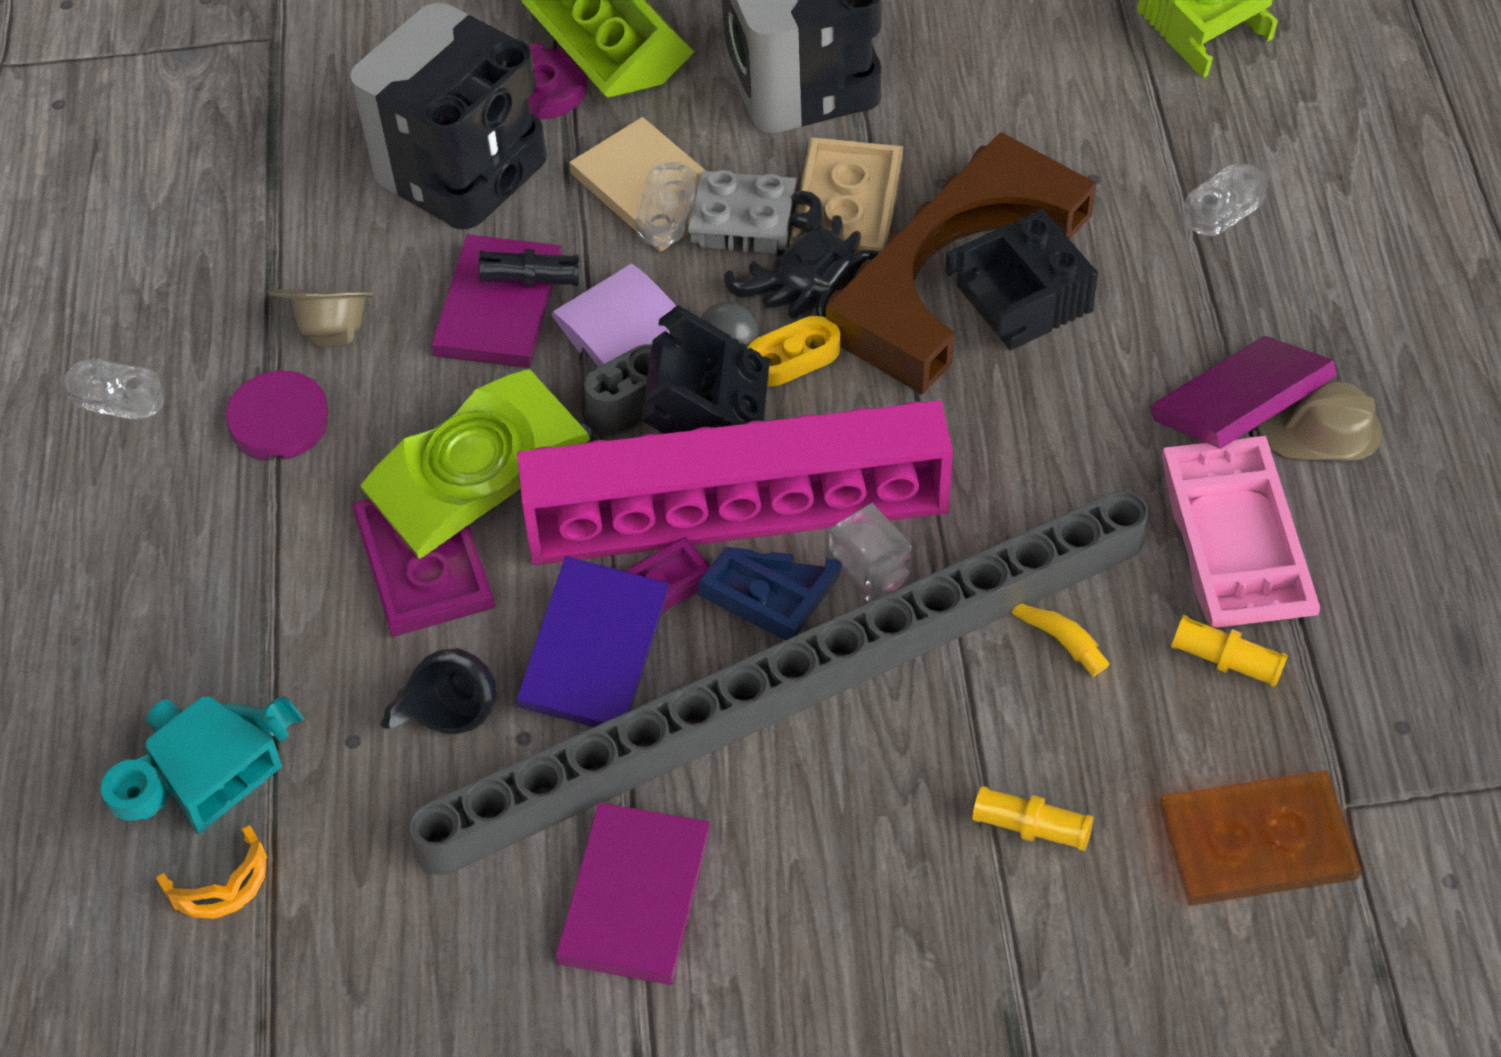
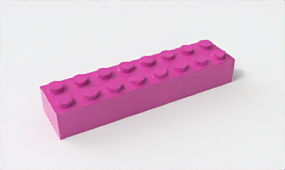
[517,400,953,565]

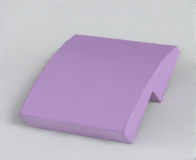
[551,263,676,367]

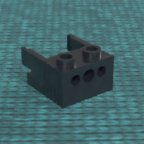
[945,209,1098,351]
[641,305,770,434]

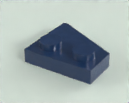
[697,547,843,640]

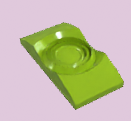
[360,369,590,560]

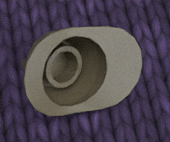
[267,289,374,347]
[1257,381,1383,461]

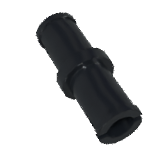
[478,249,579,288]

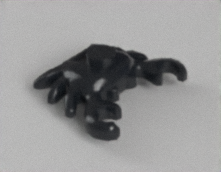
[724,191,879,318]

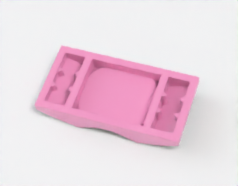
[1162,436,1320,628]

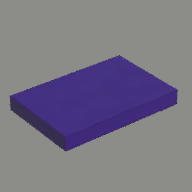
[516,556,669,727]

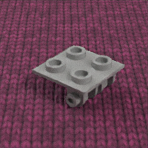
[688,170,797,254]

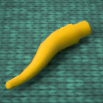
[988,588,1110,677]

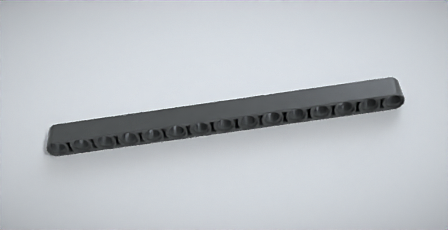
[409,490,1148,875]

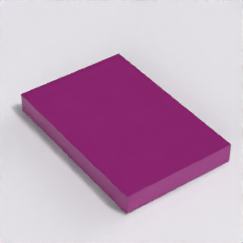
[431,234,562,368]
[1150,336,1337,449]
[352,499,495,638]
[556,802,710,985]

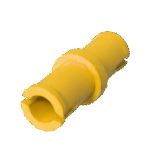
[1171,615,1288,688]
[972,786,1094,851]

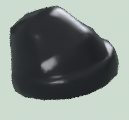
[380,648,497,734]

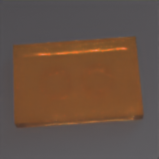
[1159,770,1361,906]

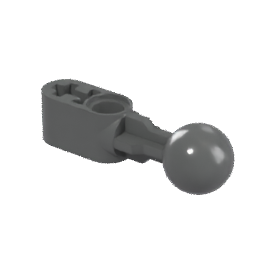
[585,302,760,435]

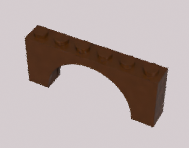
[824,132,1096,395]

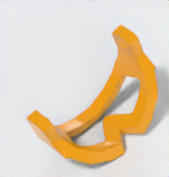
[156,824,267,919]

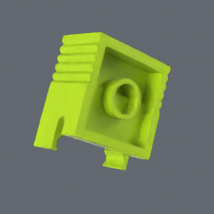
[1136,0,1278,78]

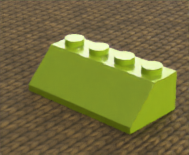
[521,0,695,98]

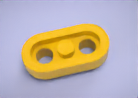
[747,316,840,386]

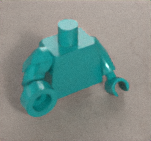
[100,696,305,834]

